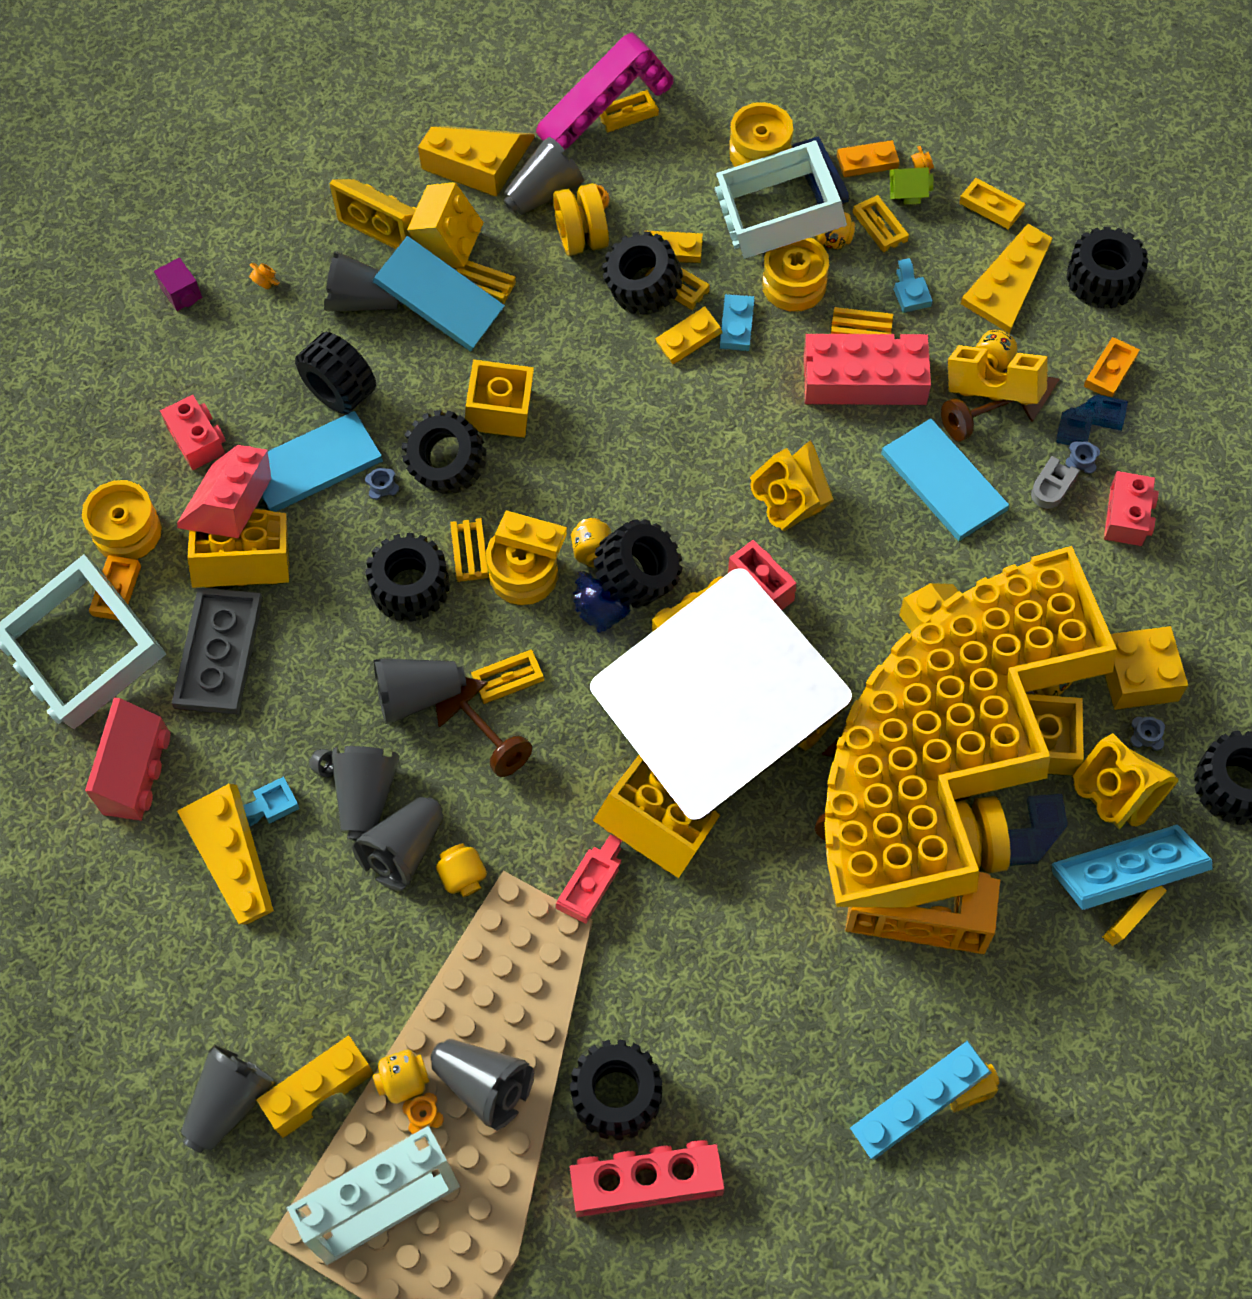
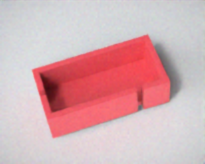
[804,334,931,405]

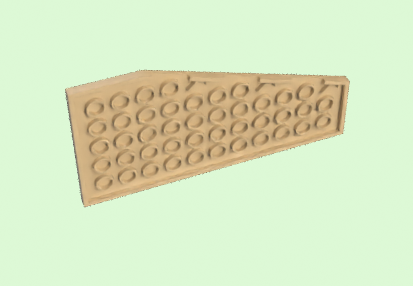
[268,870,593,1299]

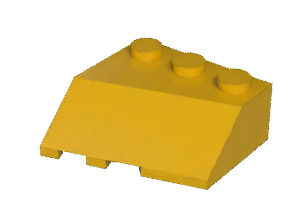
[418,126,535,197]
[188,509,289,588]
[593,755,720,878]

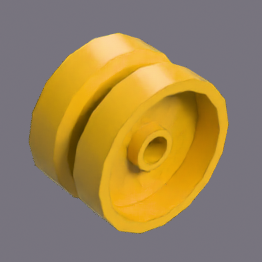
[729,102,793,167]
[553,183,609,256]
[762,238,829,311]
[82,480,162,559]
[486,535,558,605]
[955,796,1011,873]

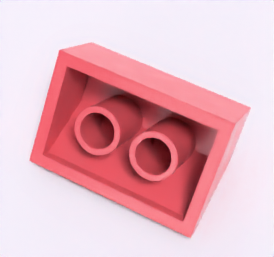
[177,445,271,538]
[85,697,170,821]

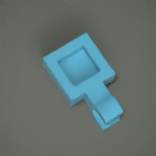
[894,258,932,313]
[243,777,300,827]

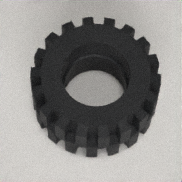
[1066,227,1148,308]
[602,231,683,315]
[295,331,376,415]
[402,410,487,494]
[594,519,683,608]
[365,533,450,622]
[1194,730,1252,825]
[570,1039,662,1141]

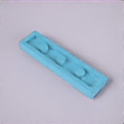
[850,1041,992,1160]

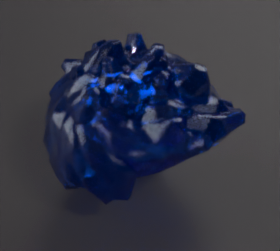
[573,571,631,633]

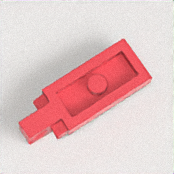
[556,834,622,924]

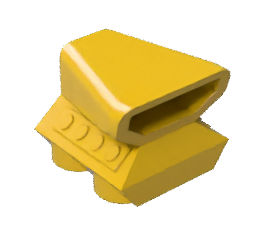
[750,440,834,531]
[1072,733,1179,830]

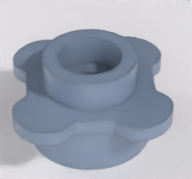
[1065,441,1100,474]
[365,468,399,500]
[1130,717,1165,751]

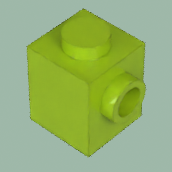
[890,167,934,204]

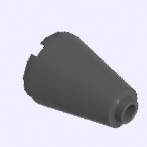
[503,137,584,215]
[324,251,404,312]
[373,658,466,724]
[332,746,400,841]
[352,797,444,891]
[430,1039,535,1130]
[180,1045,274,1153]

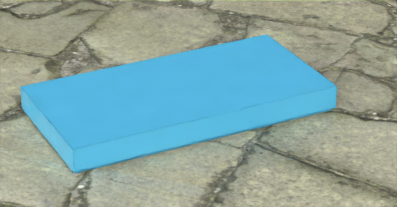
[373,236,505,351]
[262,411,383,512]
[881,418,1009,542]
[1051,825,1213,910]

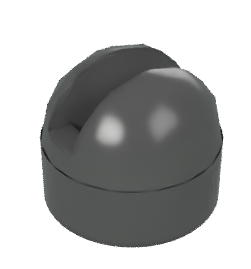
[309,749,334,777]

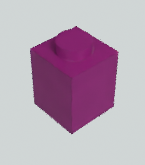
[154,257,202,311]

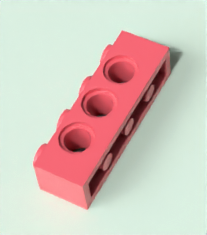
[570,1140,724,1217]

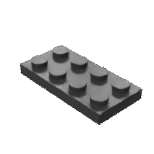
[172,588,263,715]

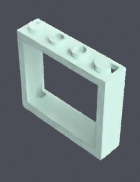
[715,140,847,259]
[0,554,167,729]
[287,1126,460,1265]

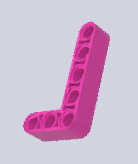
[536,33,674,150]

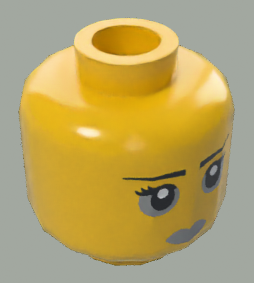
[571,518,612,568]
[373,1049,430,1104]

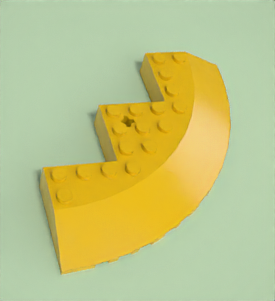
[825,546,1117,908]

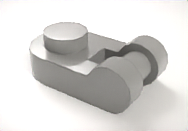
[1031,456,1080,509]

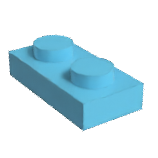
[720,294,755,351]

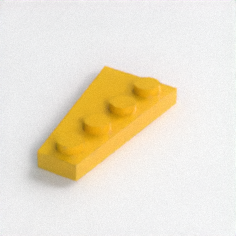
[961,224,1052,334]
[177,784,274,925]

